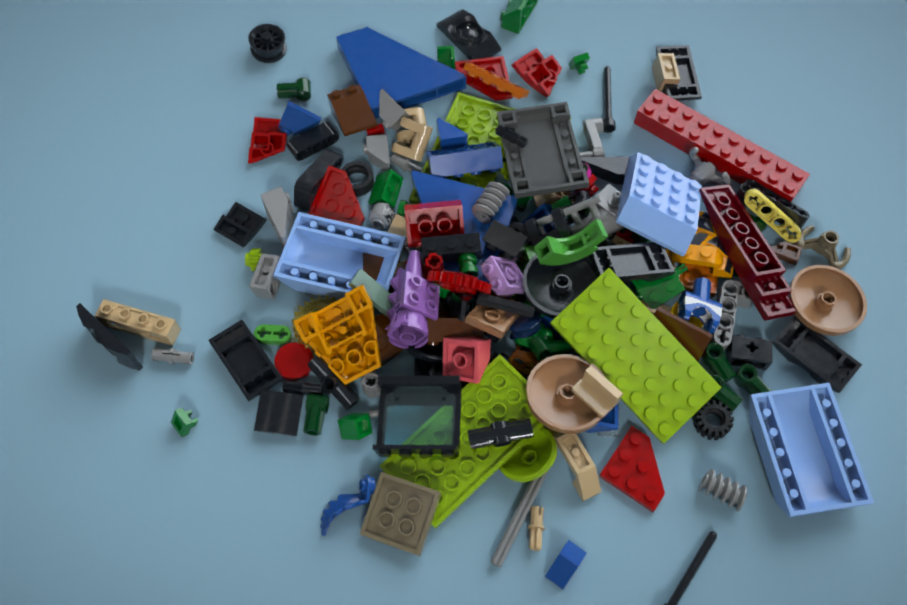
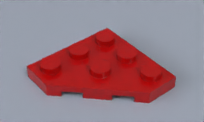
[455,56,513,101]
[308,165,365,226]
[599,426,665,513]

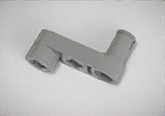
[579,118,605,157]

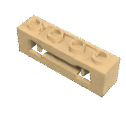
[94,299,181,346]

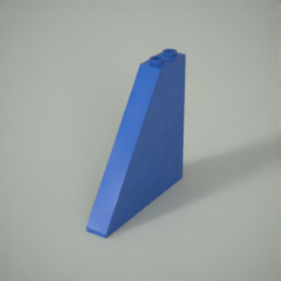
[336,27,466,119]
[411,170,518,283]

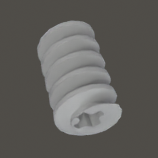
[472,182,510,224]
[698,469,747,512]

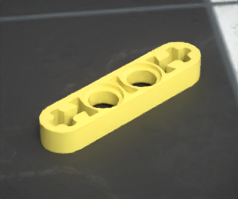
[744,189,801,243]

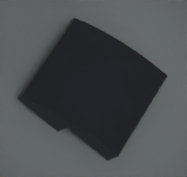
[213,201,267,248]
[253,390,303,436]

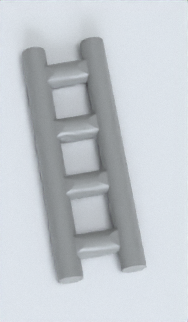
[537,195,608,234]

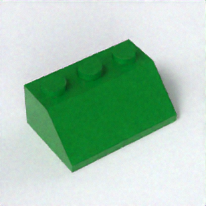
[500,0,538,34]

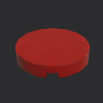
[274,342,314,381]

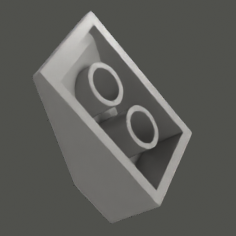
[260,186,294,249]

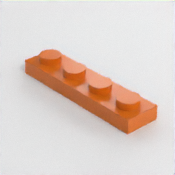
[463,63,529,99]

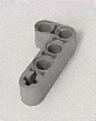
[709,280,754,351]

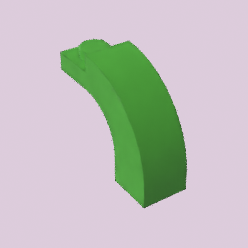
[534,219,608,265]

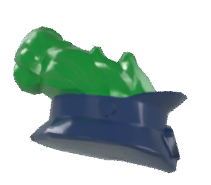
[509,311,554,348]

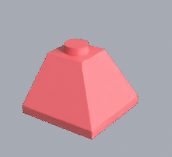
[442,336,491,384]

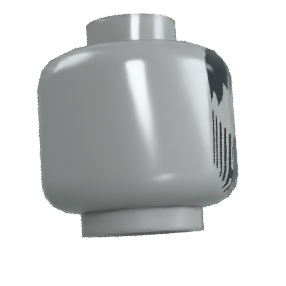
[369,203,395,230]

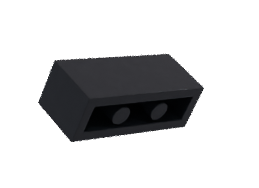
[421,232,481,264]

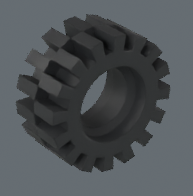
[693,400,734,440]

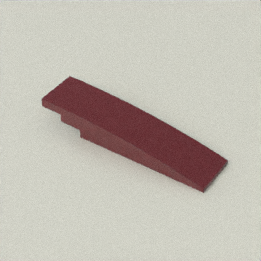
[699,184,797,321]

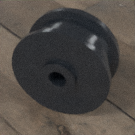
[248,24,287,63]

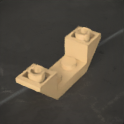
[543,426,601,501]

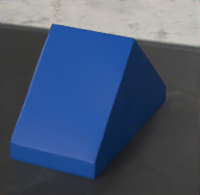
[437,118,468,149]
[545,540,587,590]

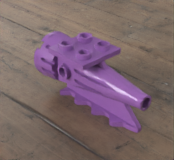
[385,250,440,349]

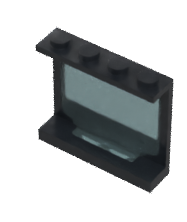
[372,376,462,458]

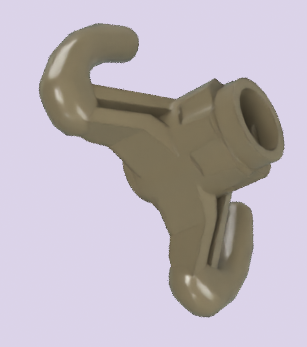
[795,225,851,269]

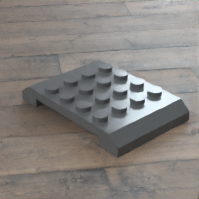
[497,102,589,199]

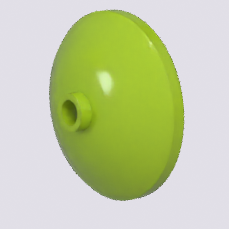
[499,427,557,482]

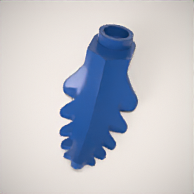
[320,475,376,536]

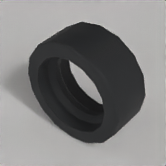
[341,161,374,196]

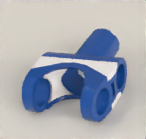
[677,277,722,334]

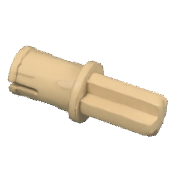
[528,506,545,551]

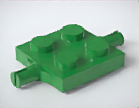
[632,263,688,309]

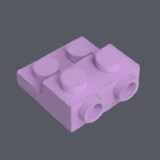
[480,256,524,298]

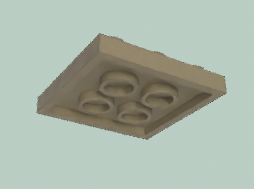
[359,472,442,556]

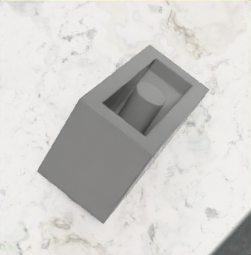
[379,89,411,131]
[363,134,390,171]

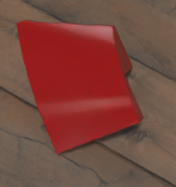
[511,48,562,97]
[248,117,288,164]

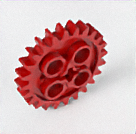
[427,270,492,295]

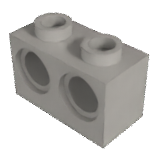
[249,253,281,300]

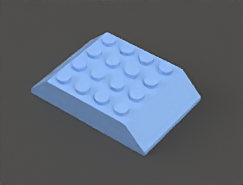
[616,152,702,257]
[273,212,406,300]
[750,383,874,517]

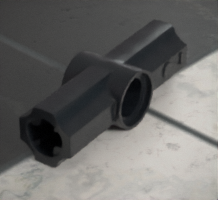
[308,356,360,410]
[468,418,534,450]

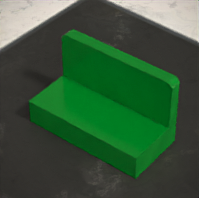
[368,169,404,208]

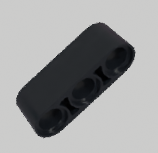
[287,122,339,161]

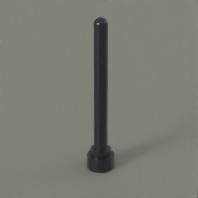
[603,66,616,133]
[664,531,717,605]

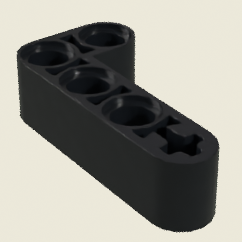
[294,149,344,212]
[736,179,810,232]

